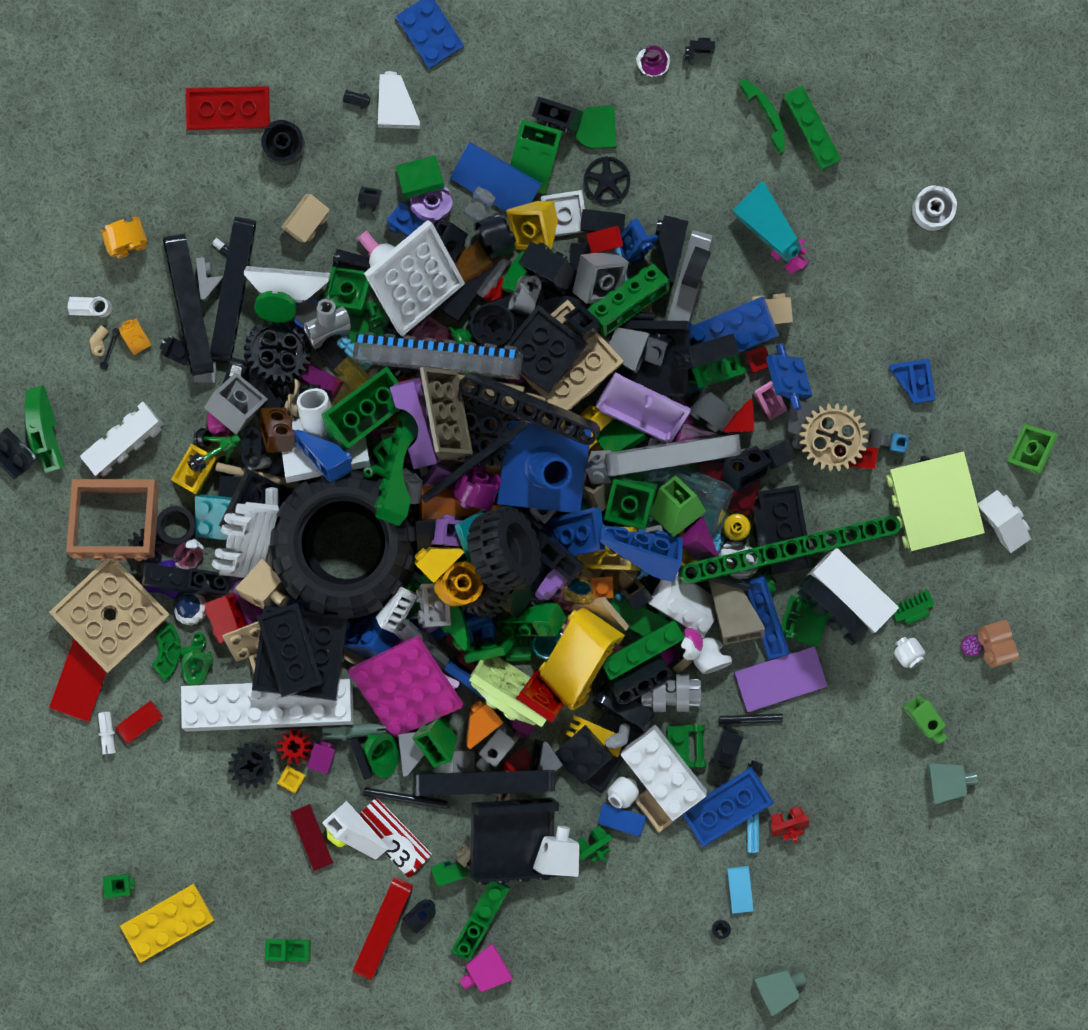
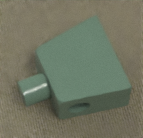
[927,763,978,804]
[754,968,807,1016]

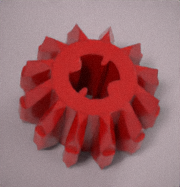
[277,729,313,764]

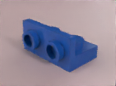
[386,201,435,239]
[620,219,658,264]

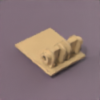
[222,621,261,662]

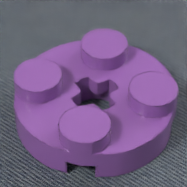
[410,185,453,223]

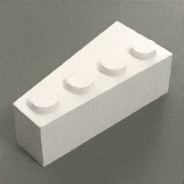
[80,402,164,477]

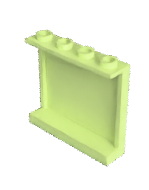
[886,451,985,552]

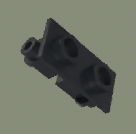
[332,249,371,272]

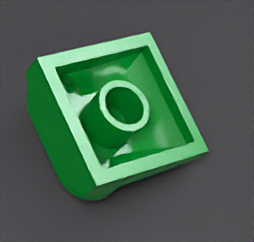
[323,266,370,316]

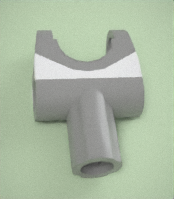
[304,299,351,350]

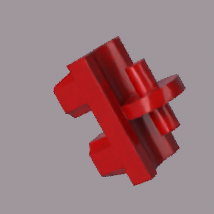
[771,806,810,844]

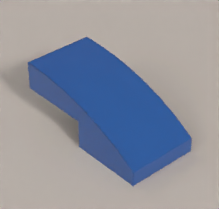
[598,803,647,837]

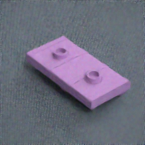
[596,372,691,443]

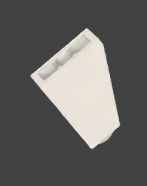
[378,71,420,129]

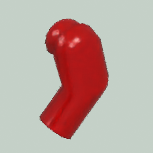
[481,277,505,302]

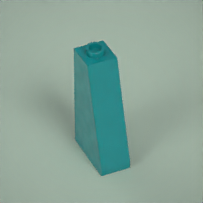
[733,181,802,262]

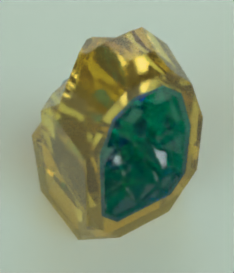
[561,577,595,605]

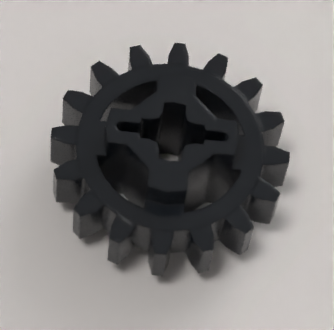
[228,743,274,789]

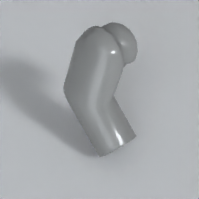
[605,724,630,749]

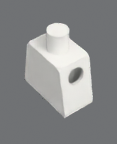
[533,826,579,877]

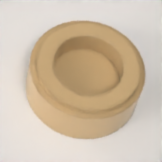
[673,658,693,674]

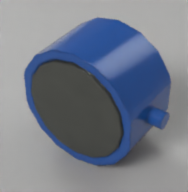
[293,298,319,329]

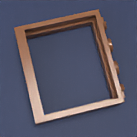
[66,479,160,561]

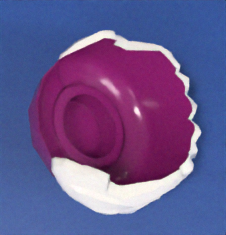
[636,45,670,77]

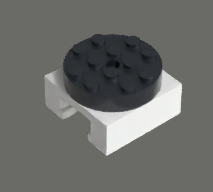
[797,548,899,646]

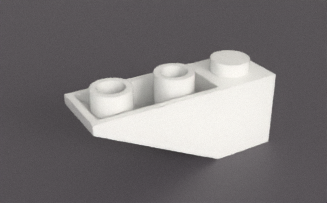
[322,801,389,860]

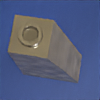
[707,566,765,645]

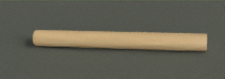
[215,462,299,489]

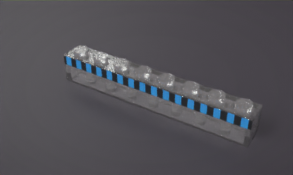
[352,332,523,380]

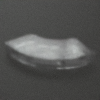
[477,257,511,297]

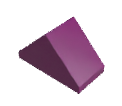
[682,516,718,561]

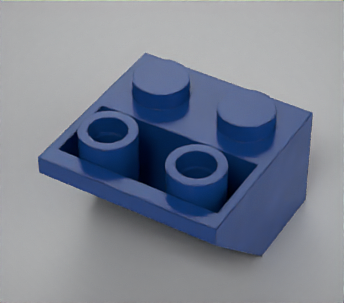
[345,612,399,659]

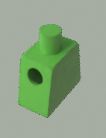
[903,695,947,744]

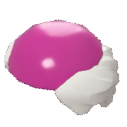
[681,628,703,660]

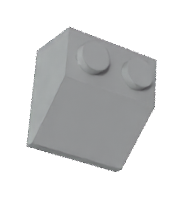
[204,373,268,435]

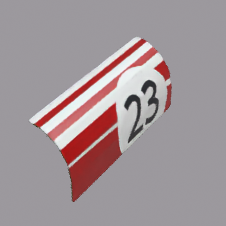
[359,798,432,878]

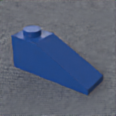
[294,429,352,483]

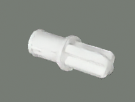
[98,712,116,754]

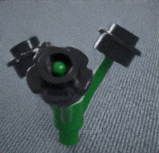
[187,428,243,475]

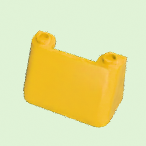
[538,607,625,710]

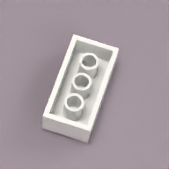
[621,725,707,821]

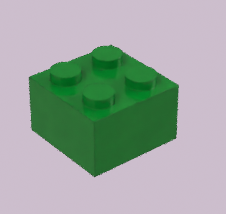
[604,475,658,530]

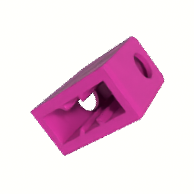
[459,943,513,992]

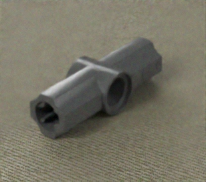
[394,619,450,670]

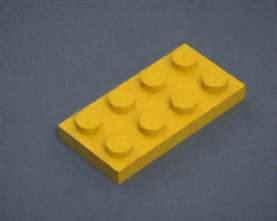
[120,884,214,963]

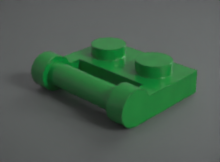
[667,725,707,768]

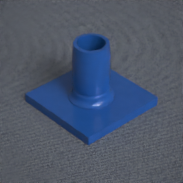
[496,419,591,513]

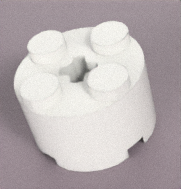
[912,185,957,231]

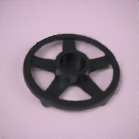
[584,156,631,203]

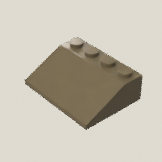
[420,367,473,460]

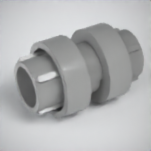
[641,674,701,712]

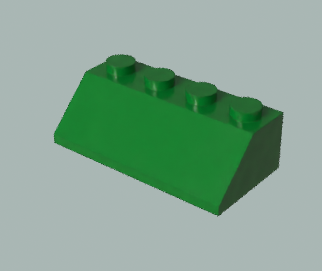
[322,366,400,451]

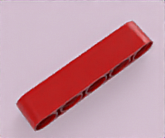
[352,877,413,980]

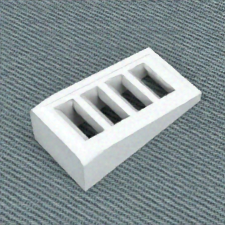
[376,587,416,633]

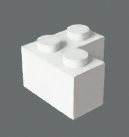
[978,490,1031,553]

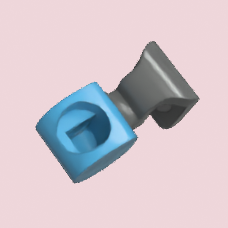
[867,429,909,454]

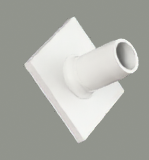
[364,220,465,336]
[282,388,370,483]

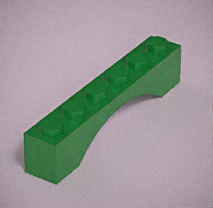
[375,409,418,526]

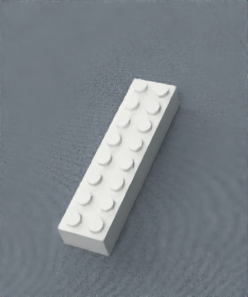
[181,679,354,732]

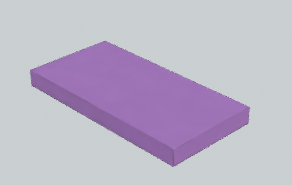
[734,646,827,712]

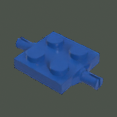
[766,344,813,411]

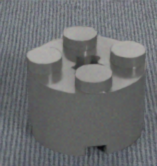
[689,387,737,433]

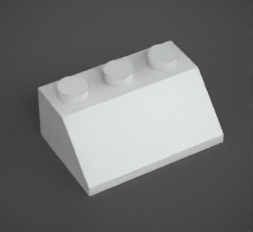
[647,573,715,638]

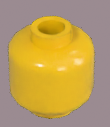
[723,513,751,541]

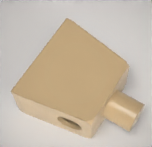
[235,559,289,608]

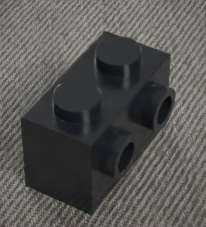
[532,96,583,134]

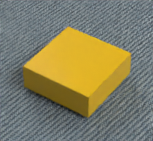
[277,765,306,794]

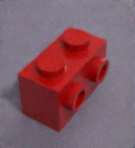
[204,593,246,643]

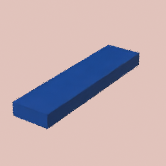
[744,575,790,659]

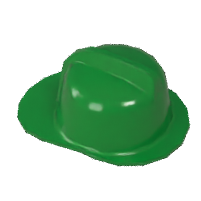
[363,734,400,778]

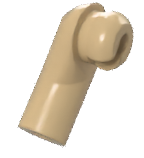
[89,325,109,357]

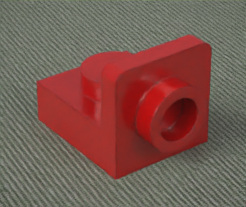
[503,746,532,771]

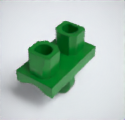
[576,826,613,863]

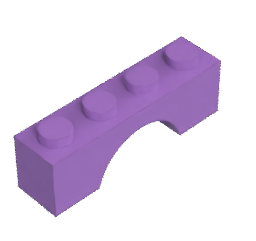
[390,378,441,469]

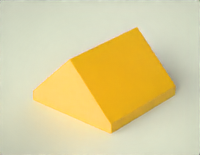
[171,444,218,495]

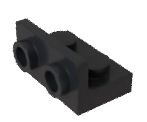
[0,427,36,480]

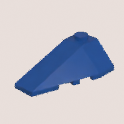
[600,526,683,582]

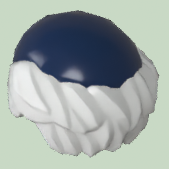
[174,594,207,626]

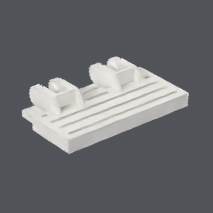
[212,502,279,578]

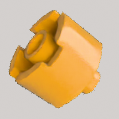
[100,217,148,259]
[434,562,484,607]

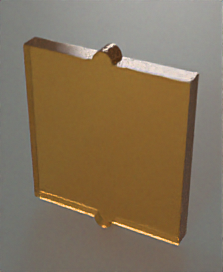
[455,241,493,283]

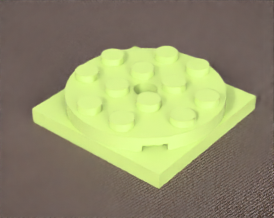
[469,657,547,727]

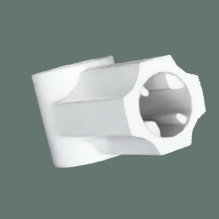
[68,297,112,317]

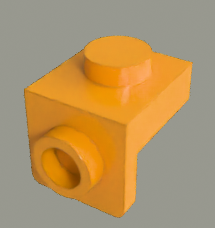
[119,318,152,355]

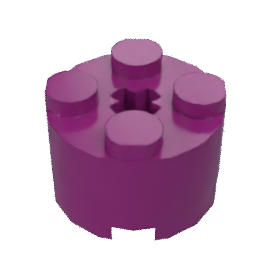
[453,465,501,511]

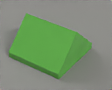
[1007,424,1058,475]

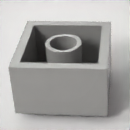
[573,251,629,304]

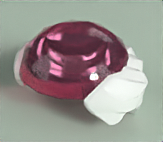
[173,539,205,569]

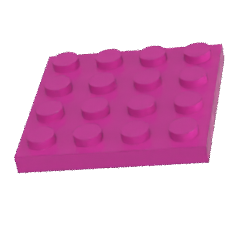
[348,635,463,739]

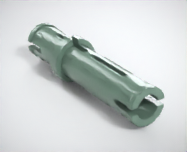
[322,723,386,741]

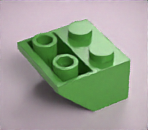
[651,475,706,537]

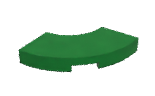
[151,622,181,681]

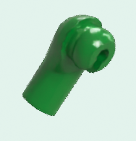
[363,465,386,480]
[180,632,207,658]

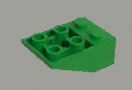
[510,120,562,195]

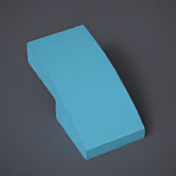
[727,866,753,914]

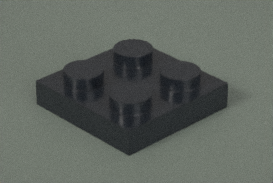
[555,725,614,784]

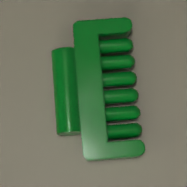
[893,590,935,626]
[506,636,535,662]

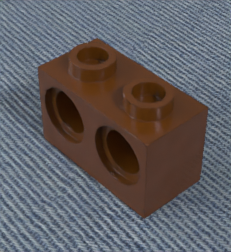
[259,407,296,453]

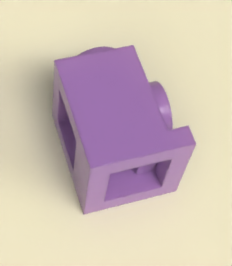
[432,515,461,547]

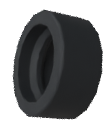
[681,246,711,289]
[156,505,196,546]

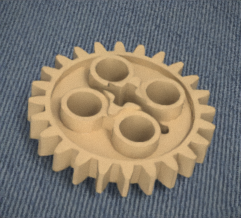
[799,403,868,472]

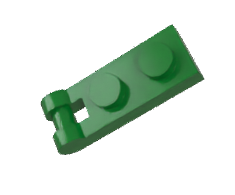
[692,354,747,389]

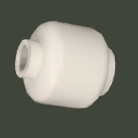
[894,637,925,669]
[608,777,639,808]

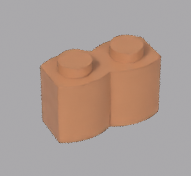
[977,619,1019,668]

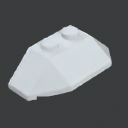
[244,266,330,303]

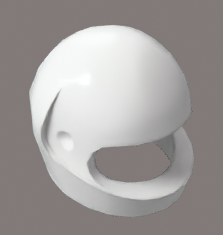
[692,638,732,674]

